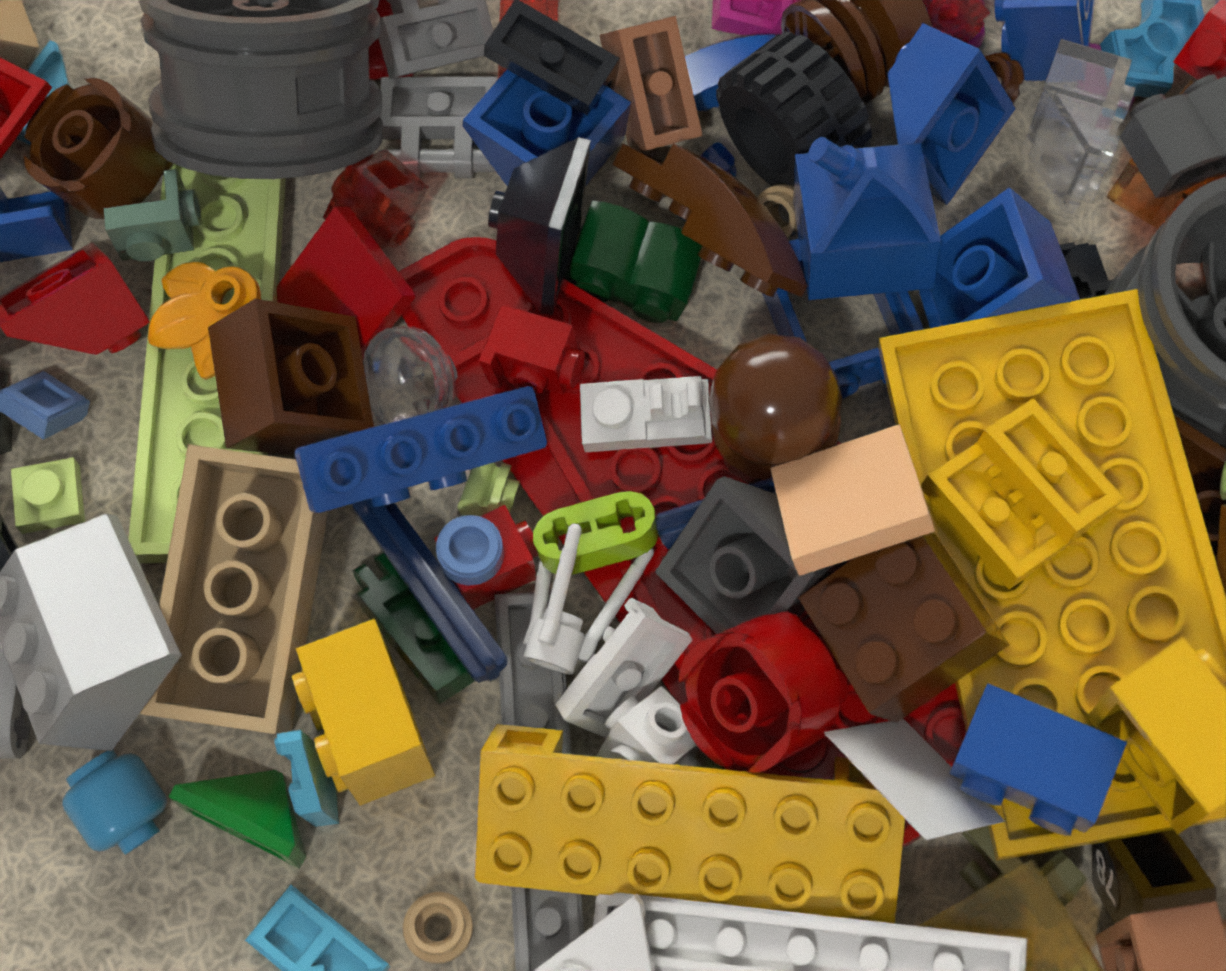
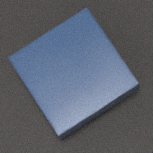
[0,371,90,440]

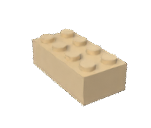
[140,444,328,734]

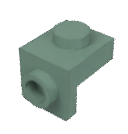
[104,169,202,261]

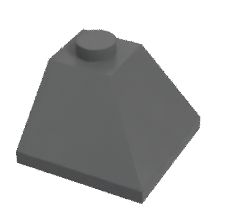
[655,476,848,634]

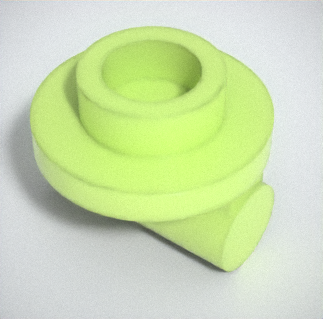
[458,463,520,516]

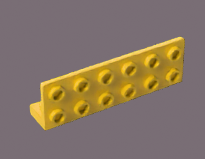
[475,724,905,924]

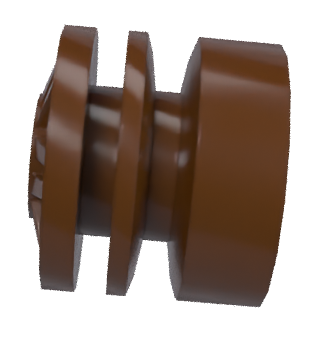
[781,0,933,104]

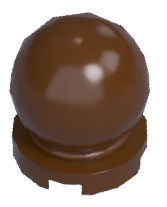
[708,333,843,484]

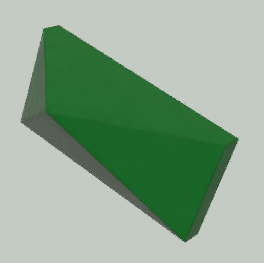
[168,770,306,869]

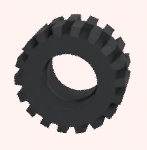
[716,32,872,187]

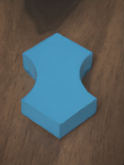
[1100,0,1204,98]

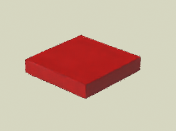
[276,206,416,364]

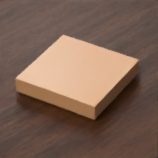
[770,424,935,576]

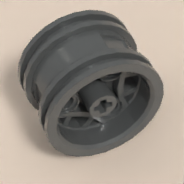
[138,0,383,179]

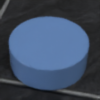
[436,515,504,585]

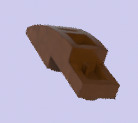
[612,143,807,297]

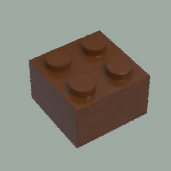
[208,298,374,455]
[799,532,1009,723]

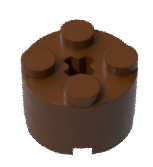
[23,78,173,220]

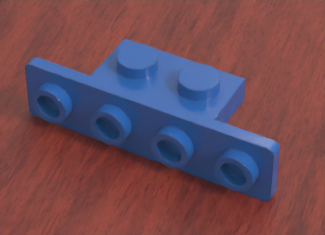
[295,386,547,513]

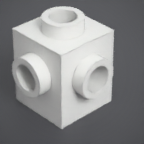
[596,686,701,767]

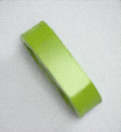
[533,491,659,575]

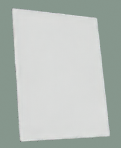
[824,719,1005,840]

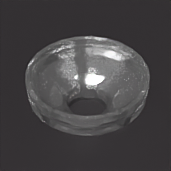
[363,326,458,426]

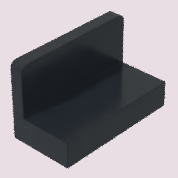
[484,0,620,116]

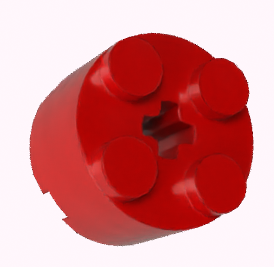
[678,611,849,773]

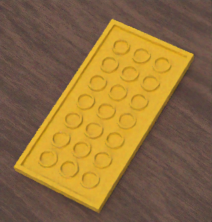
[878,289,1226,861]

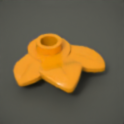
[148,262,261,380]

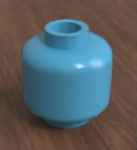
[62,750,167,855]

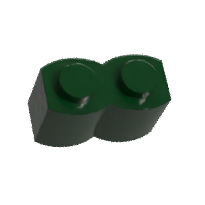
[564,201,702,323]

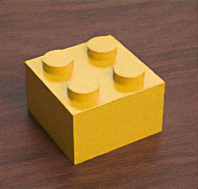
[292,619,435,806]
[1087,637,1226,834]

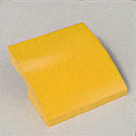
[921,398,1125,590]

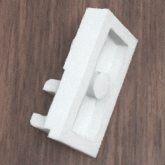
[580,376,712,452]
[555,598,693,738]

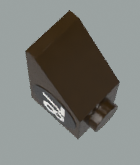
[1092,830,1216,923]

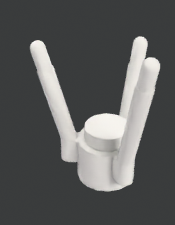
[523,524,654,674]

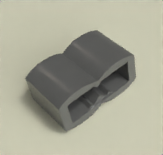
[1120,74,1226,198]

